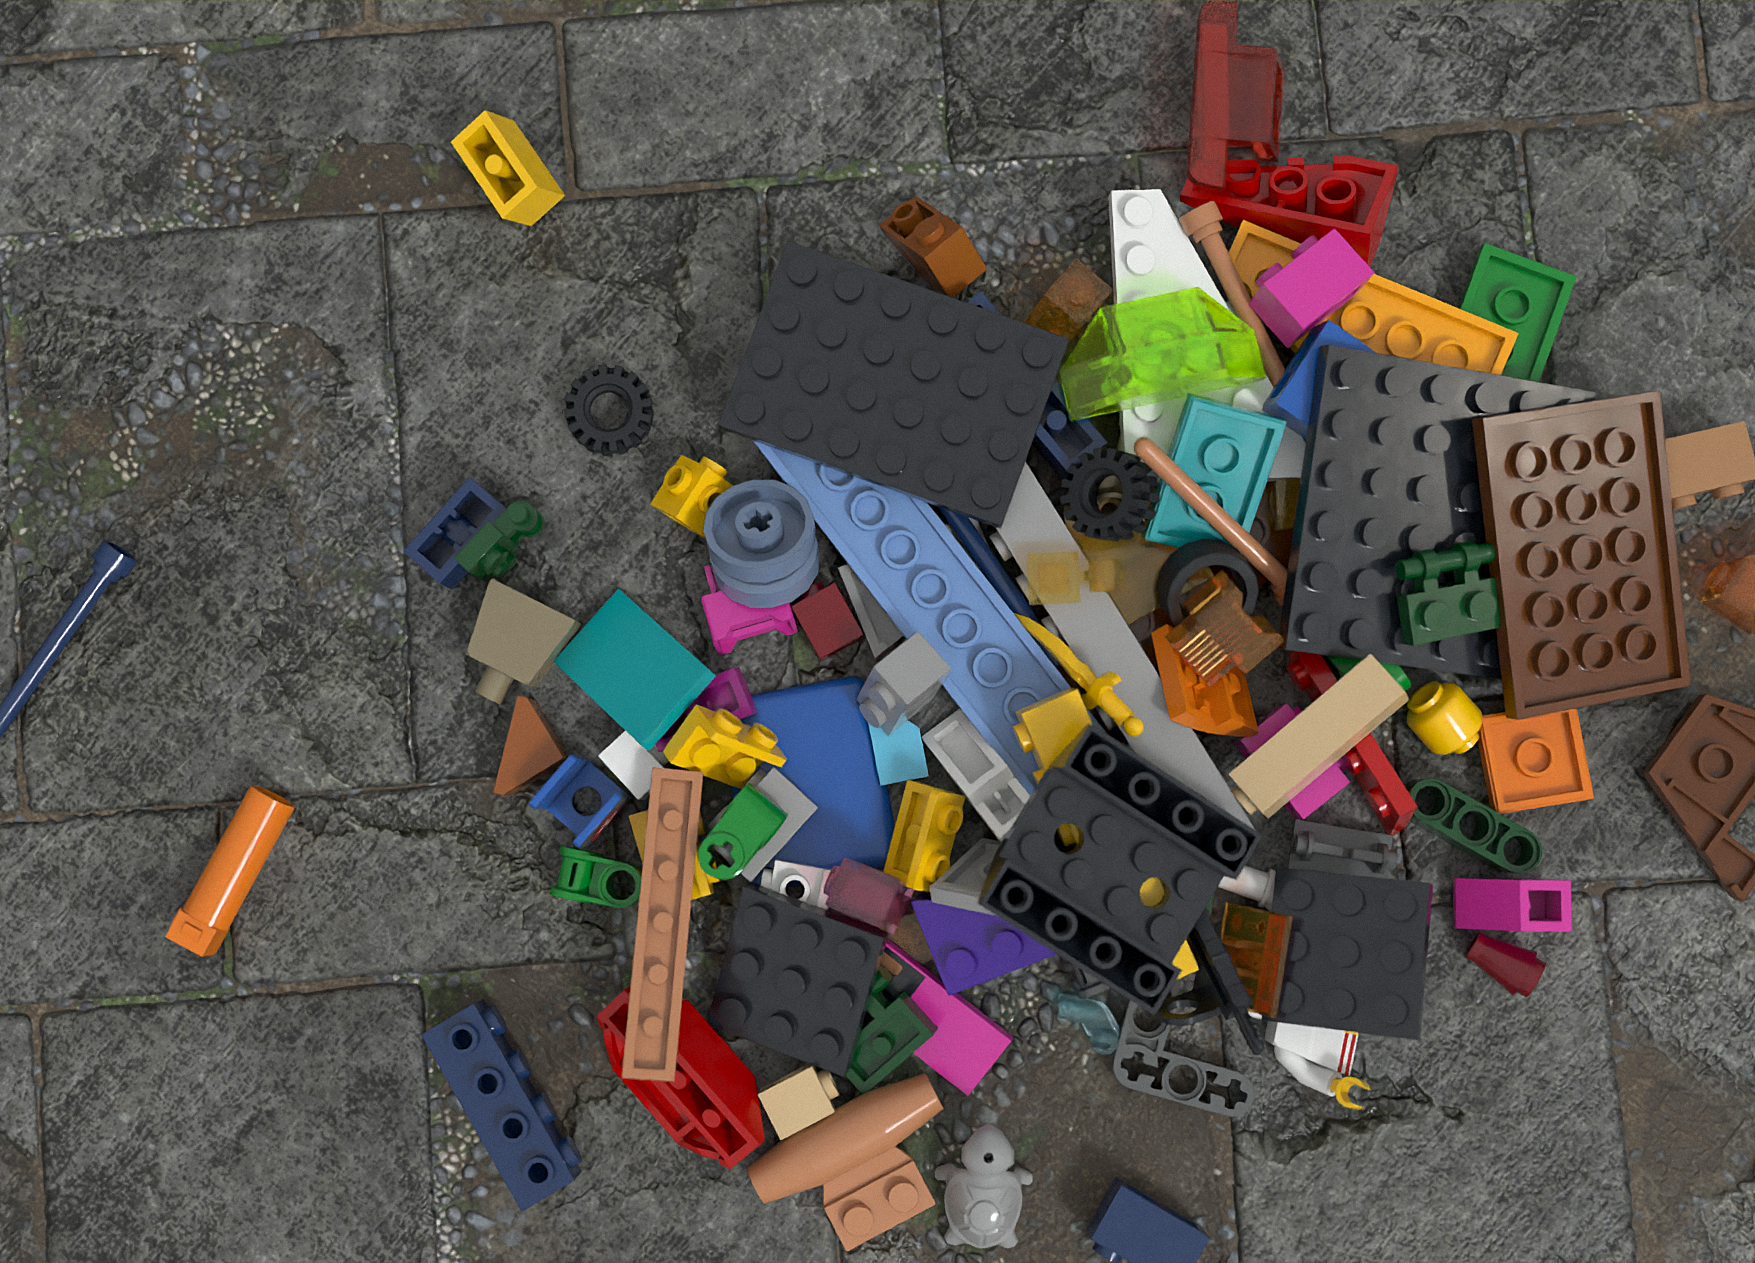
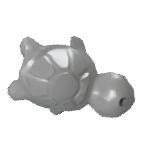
[935,1123,1032,1248]

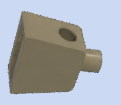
[467,578,582,705]

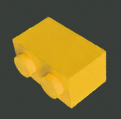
[451,110,565,226]

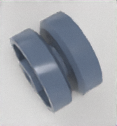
[703,480,820,608]

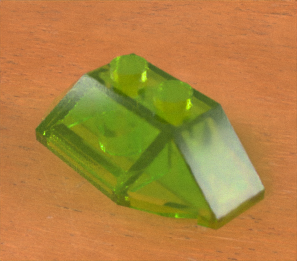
[1059,287,1266,421]

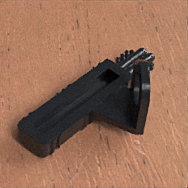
[1157,908,1265,1055]

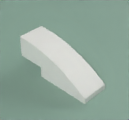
[921,708,1030,843]

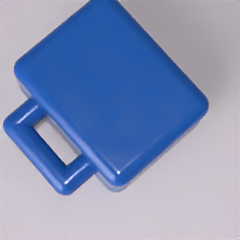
[730,676,895,888]

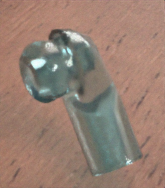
[1056,993,1121,1055]

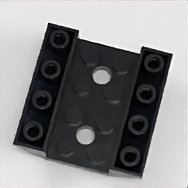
[977,723,1263,1015]

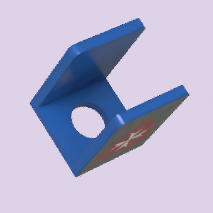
[528,754,633,848]

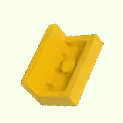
[883,780,966,892]

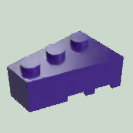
[911,894,1057,996]

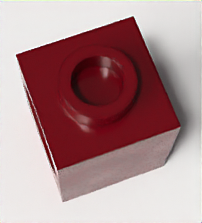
[791,581,864,662]

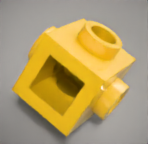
[650,455,733,538]

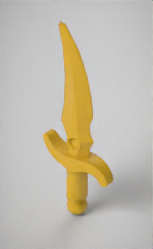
[1013,613,1144,737]

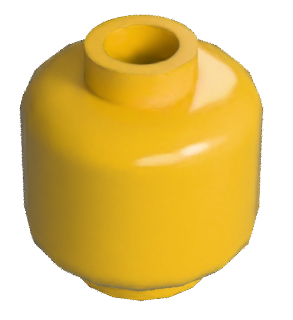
[1407,681,1482,755]

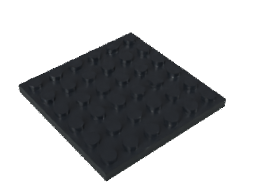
[1277,345,1596,679]

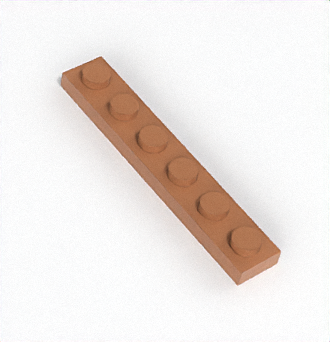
[622,767,703,1082]

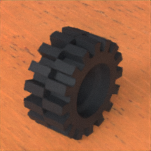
[564,364,654,456]
[1060,448,1160,542]

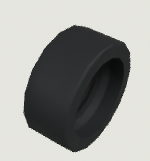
[1156,539,1259,637]

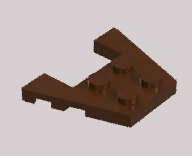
[1642,694,1755,902]

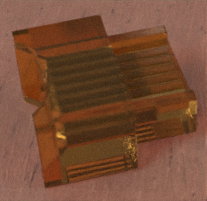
[1165,570,1284,687]

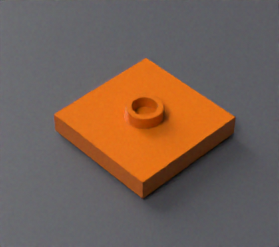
[1477,708,1594,814]

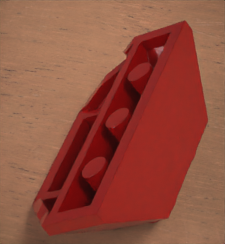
[596,985,765,1169]

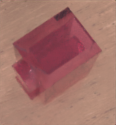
[823,857,915,936]

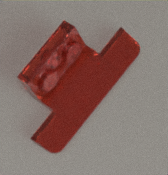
[1186,0,1285,191]

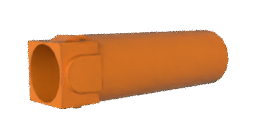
[165,784,296,957]

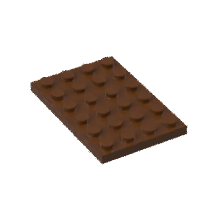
[1472,391,1691,720]

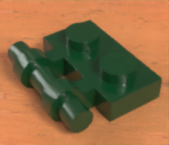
[454,500,545,583]
[1395,541,1501,646]
[845,966,938,1094]

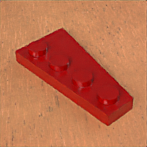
[1287,650,1418,835]

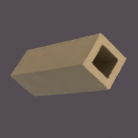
[1229,654,1409,818]

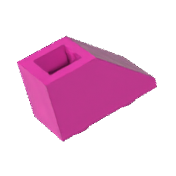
[1453,878,1572,932]

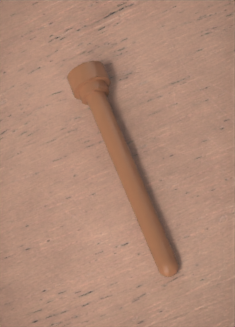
[1179,201,1285,387]
[1134,437,1288,606]

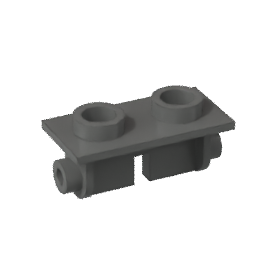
[1287,819,1397,878]

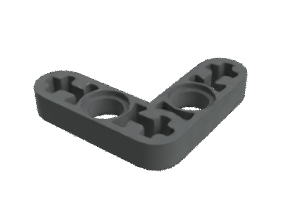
[1111,977,1255,1117]

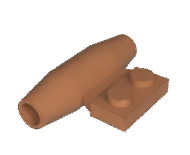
[746,1073,943,1252]

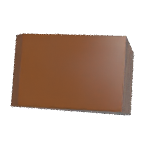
[493,696,569,795]

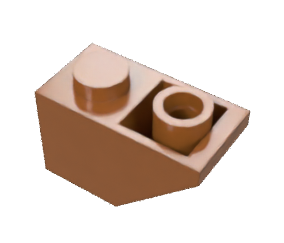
[879,195,987,298]

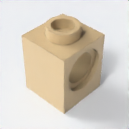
[758,1063,840,1140]

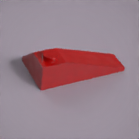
[1180,156,1398,267]

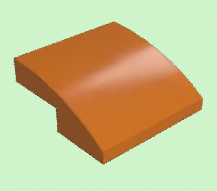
[1151,624,1259,737]

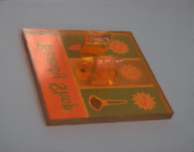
[1220,903,1293,1018]

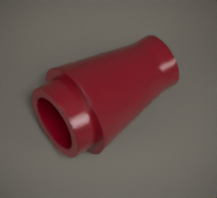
[1465,932,1546,998]

